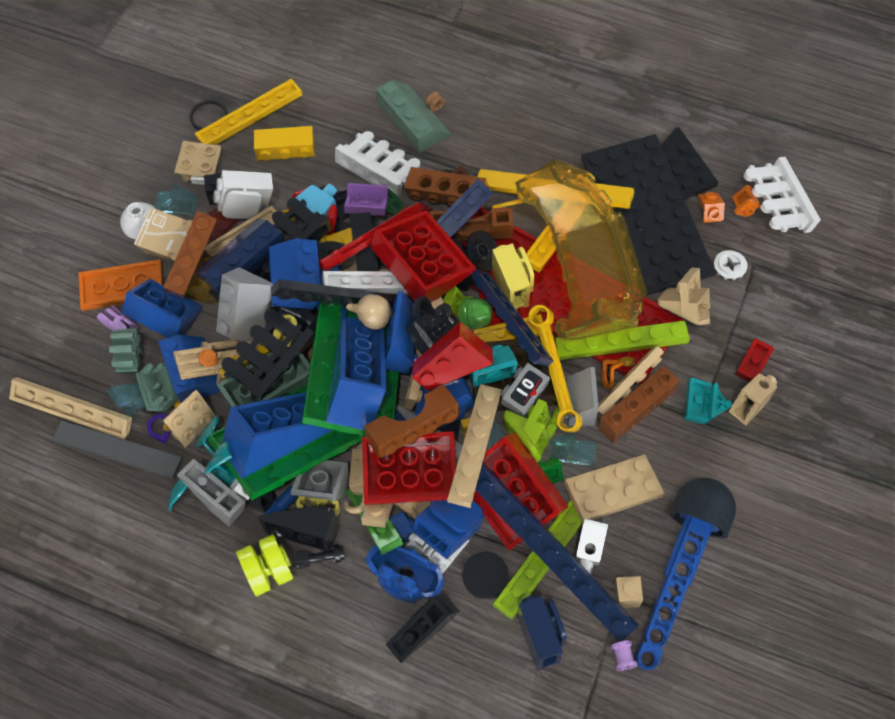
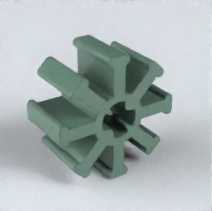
[109,328,143,373]

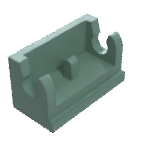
[135,363,178,412]

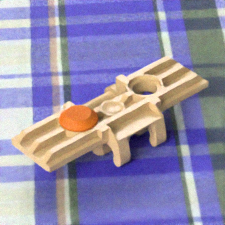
[173,339,261,384]

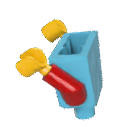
[282,183,338,243]

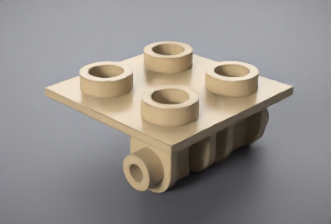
[174,141,222,182]
[163,390,216,448]

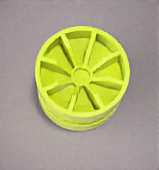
[236,534,293,597]

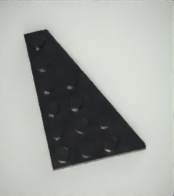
[661,127,718,200]

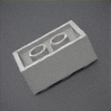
[216,267,273,341]

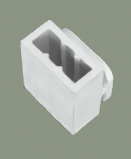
[213,170,273,219]

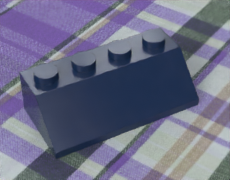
[195,218,285,297]

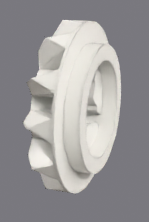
[714,250,747,281]

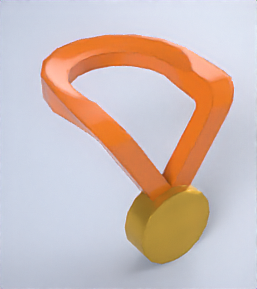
[601,357,635,390]

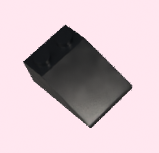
[259,506,340,551]

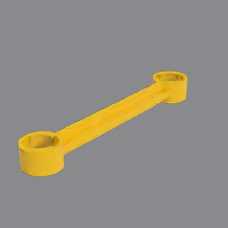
[529,305,582,433]

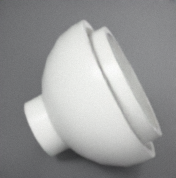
[120,202,156,239]

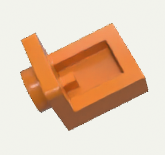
[732,185,761,217]
[698,192,725,223]

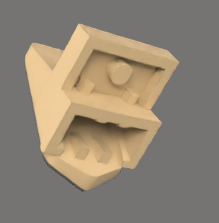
[657,268,710,326]

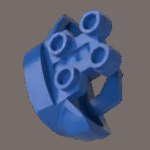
[365,545,444,603]

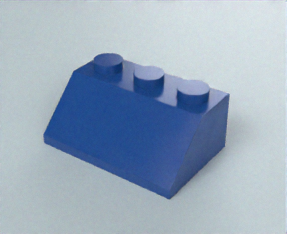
[268,238,320,309]
[122,279,203,338]
[385,291,417,374]
[158,334,220,403]

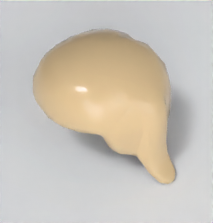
[346,294,392,330]

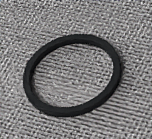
[190,100,228,131]

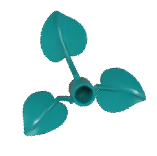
[168,415,236,511]

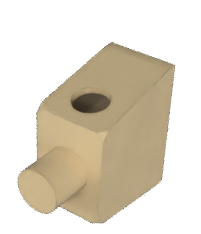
[729,374,777,425]

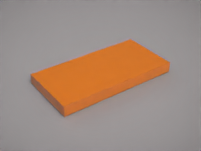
[79,259,164,311]

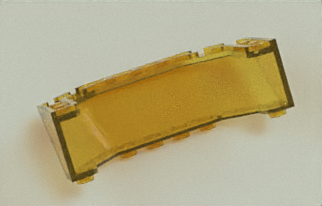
[515,159,647,341]

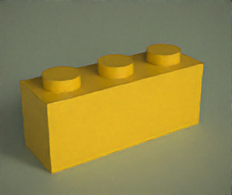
[254,126,315,161]

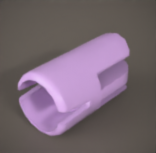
[97,305,137,333]

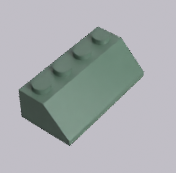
[376,80,451,153]

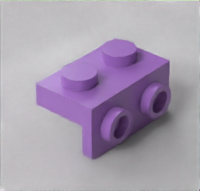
[344,183,388,216]

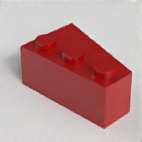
[412,322,493,391]

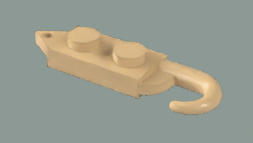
[344,441,366,514]

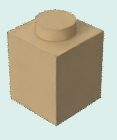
[613,576,643,608]

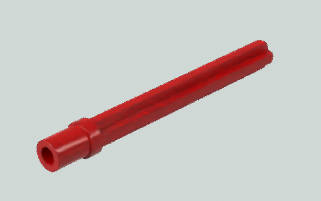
[318,203,423,271]

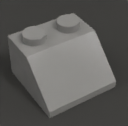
[564,367,599,426]
[291,460,350,501]

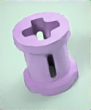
[610,641,638,671]

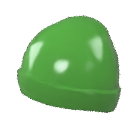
[459,297,493,330]

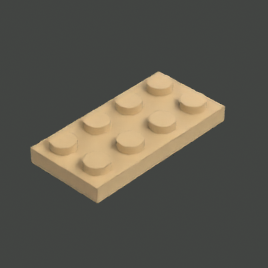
[564,454,665,523]

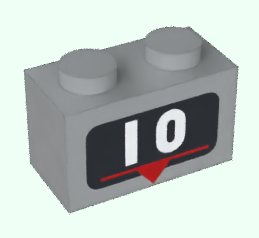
[501,363,550,417]

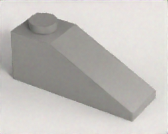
[177,459,245,527]

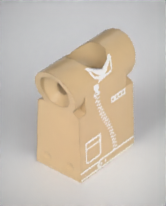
[134,207,193,263]

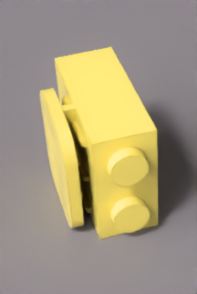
[492,243,534,310]

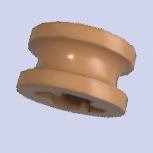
[425,92,445,111]

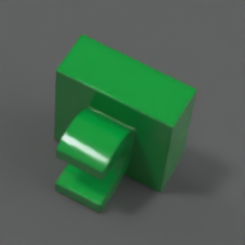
[538,458,564,484]

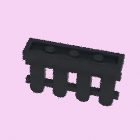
[259,198,332,281]
[221,309,315,402]

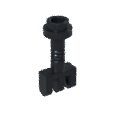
[292,544,345,569]

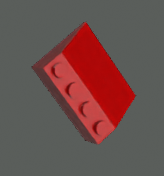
[371,210,476,302]
[362,432,456,505]
[473,433,569,551]

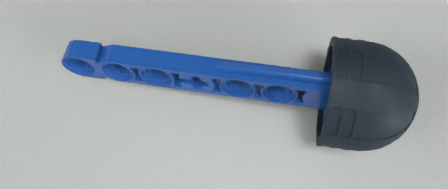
[634,477,736,670]

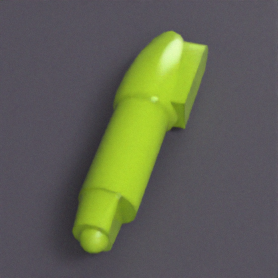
[546,405,560,440]

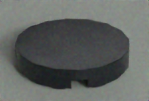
[462,552,509,600]

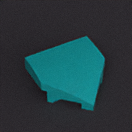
[683,377,733,424]

